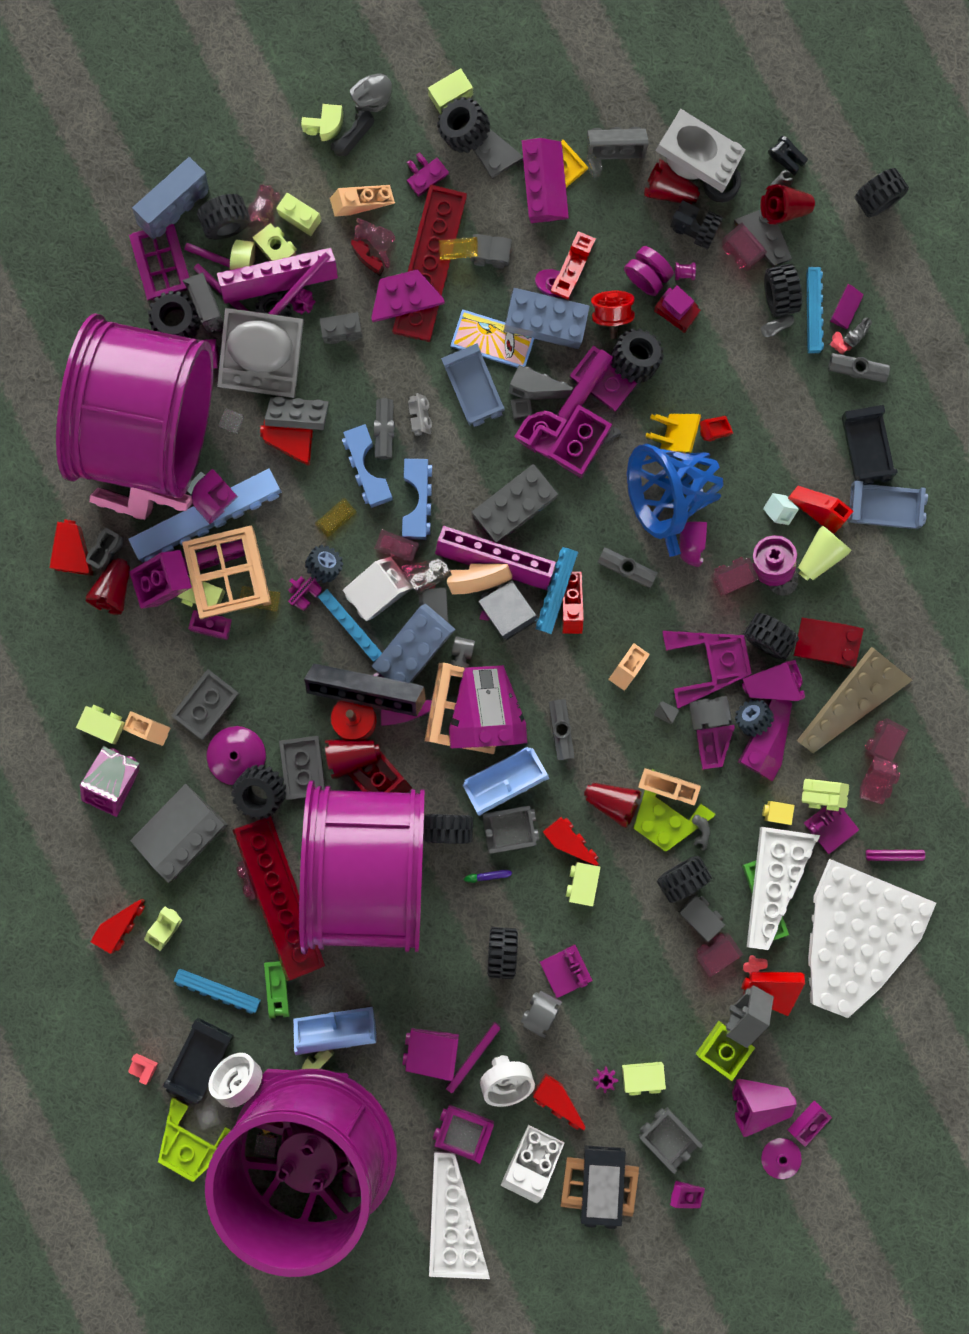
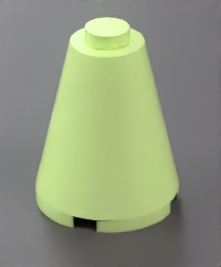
[798,526,852,581]

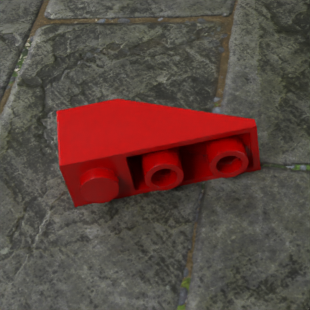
[788,486,853,534]
[562,572,583,634]
[542,817,599,866]
[90,899,145,954]
[533,1073,586,1130]

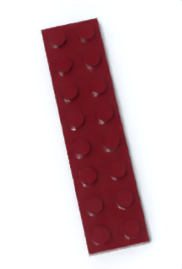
[392,185,467,342]
[232,816,325,981]

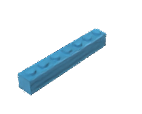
[806,267,824,353]
[536,547,578,634]
[318,589,382,662]
[174,969,261,1014]

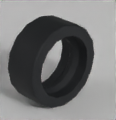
[703,168,742,203]

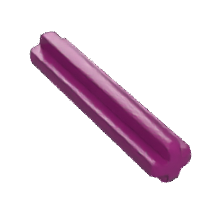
[865,850,925,861]

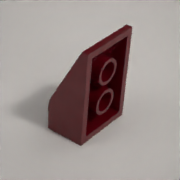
[793,617,864,669]
[348,752,413,793]

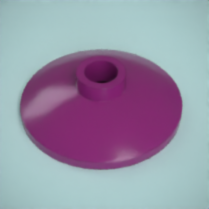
[535,269,560,298]
[761,1138,802,1179]

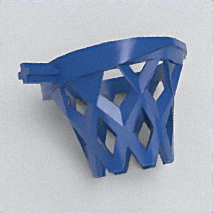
[627,444,723,557]

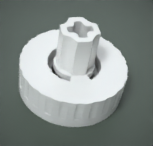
[209,1053,262,1108]
[480,1055,535,1107]

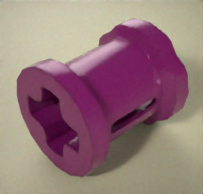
[675,262,696,280]

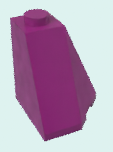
[742,660,805,701]
[732,1079,797,1137]

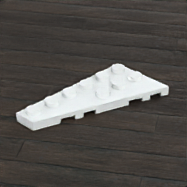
[429,1151,490,1279]

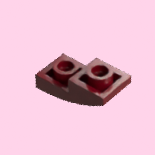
[351,239,384,276]

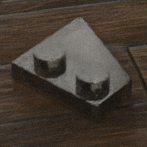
[401,558,452,595]

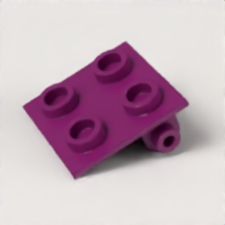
[804,806,859,854]
[540,945,593,998]

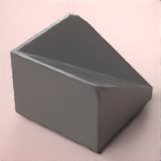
[654,701,679,724]

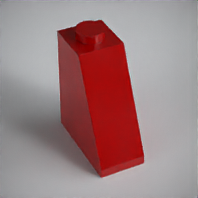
[260,420,313,466]
[49,519,93,576]
[741,972,805,1016]

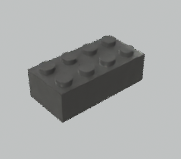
[472,464,558,544]

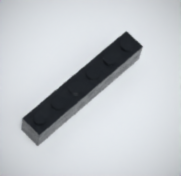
[304,664,426,717]

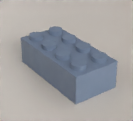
[132,157,209,240]
[503,288,590,349]
[372,604,455,683]

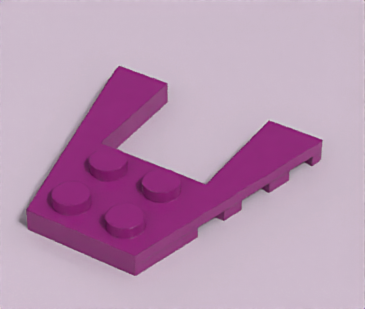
[662,631,752,708]

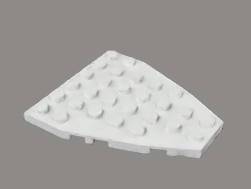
[808,859,936,1018]

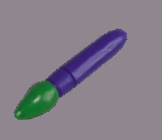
[463,870,512,883]

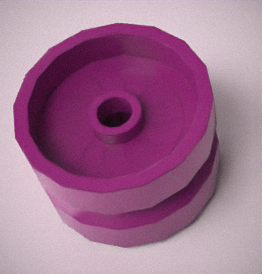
[624,246,674,296]
[753,535,797,586]

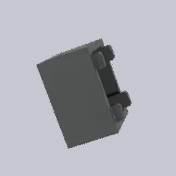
[726,985,774,1048]

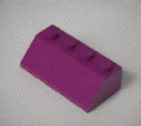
[522,138,569,223]

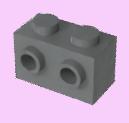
[320,312,363,344]

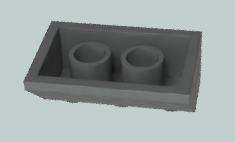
[587,127,648,160]

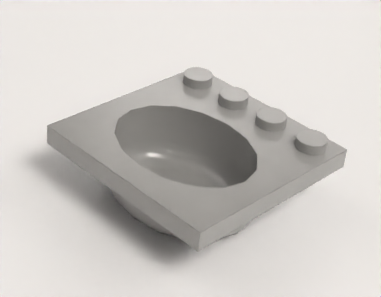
[655,109,746,192]
[217,308,304,398]

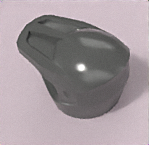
[350,73,392,112]

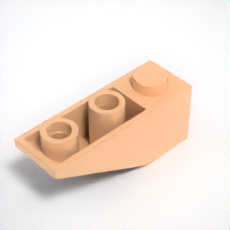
[330,185,395,216]

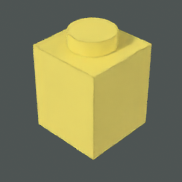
[762,801,795,825]

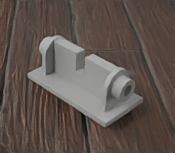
[408,393,432,436]

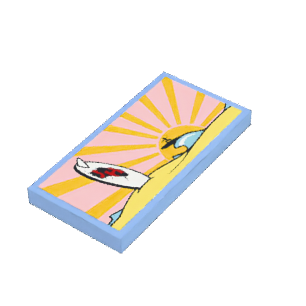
[451,309,534,368]

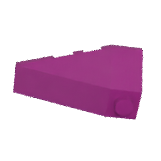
[738,699,792,781]

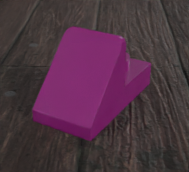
[670,1181,705,1208]

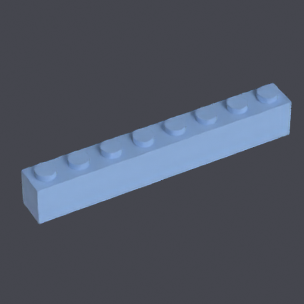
[128,469,282,562]

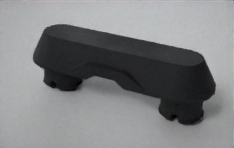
[331,110,374,156]

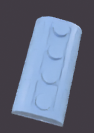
[463,747,549,816]
[293,1007,376,1055]

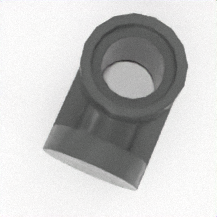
[450,636,475,668]

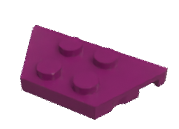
[371,269,445,322]

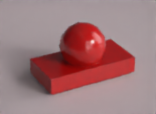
[699,416,733,442]

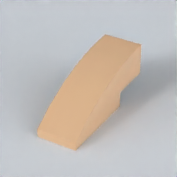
[447,564,512,594]
[638,768,701,806]

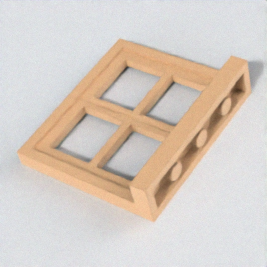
[182,525,272,619]
[425,663,496,754]

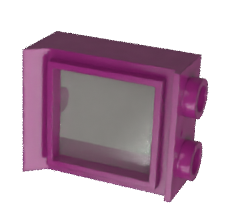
[432,1104,494,1164]

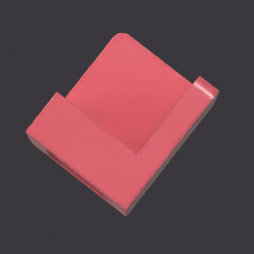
[128,1054,158,1085]

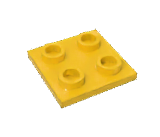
[645,414,701,453]

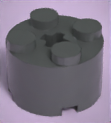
[689,696,733,730]
[521,991,562,1038]

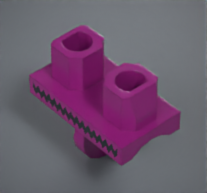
[288,576,323,611]

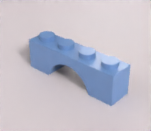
[342,424,393,508]
[402,459,432,540]

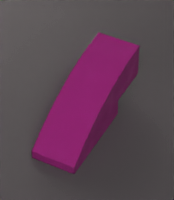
[381,700,432,726]

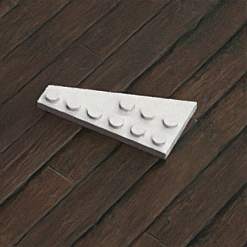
[747,827,820,950]

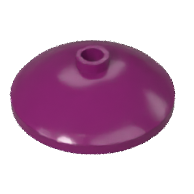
[207,726,266,785]

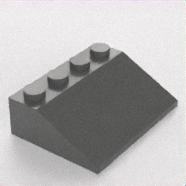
[130,783,228,883]

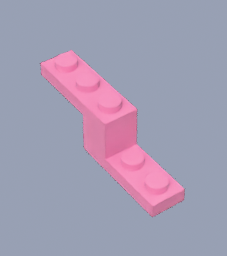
[89,487,192,520]

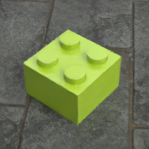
[696,1021,755,1081]

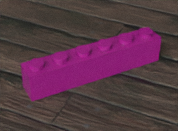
[217,248,338,304]
[435,526,556,590]

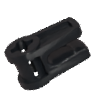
[768,136,808,175]

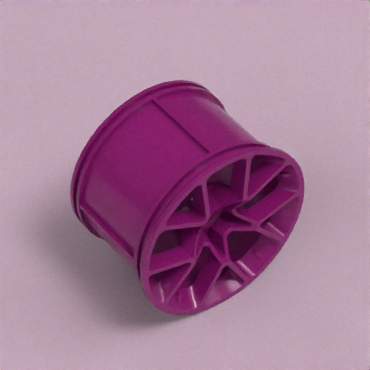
[56,313,213,498]
[299,781,425,954]
[205,1069,397,1277]

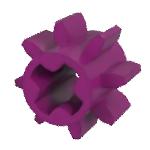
[290,289,315,315]
[593,1066,618,1093]

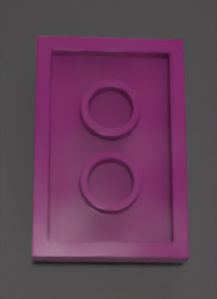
[569,346,638,412]

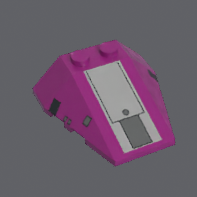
[449,665,527,748]

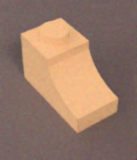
[608,643,650,691]
[123,711,170,746]

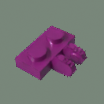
[406,153,449,197]

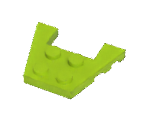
[633,769,715,852]
[158,1097,231,1182]

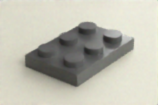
[265,397,329,430]
[171,669,240,740]
[279,736,325,800]

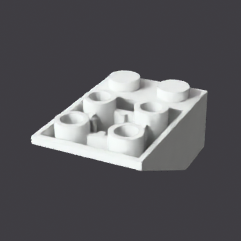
[500,1125,564,1203]

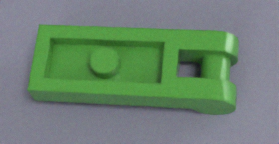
[264,961,290,1019]

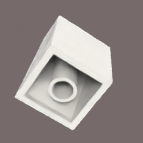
[343,557,414,621]

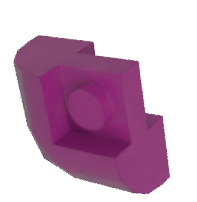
[514,410,568,459]
[191,469,238,524]
[678,522,707,567]

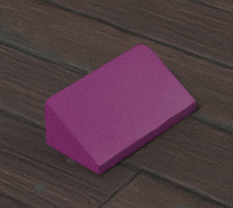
[830,284,863,329]
[188,610,232,640]
[787,1101,832,1147]

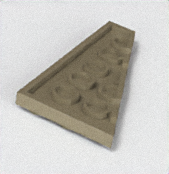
[797,647,913,753]

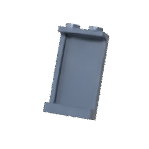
[441,343,505,427]
[848,481,928,529]

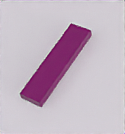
[446,1021,500,1093]

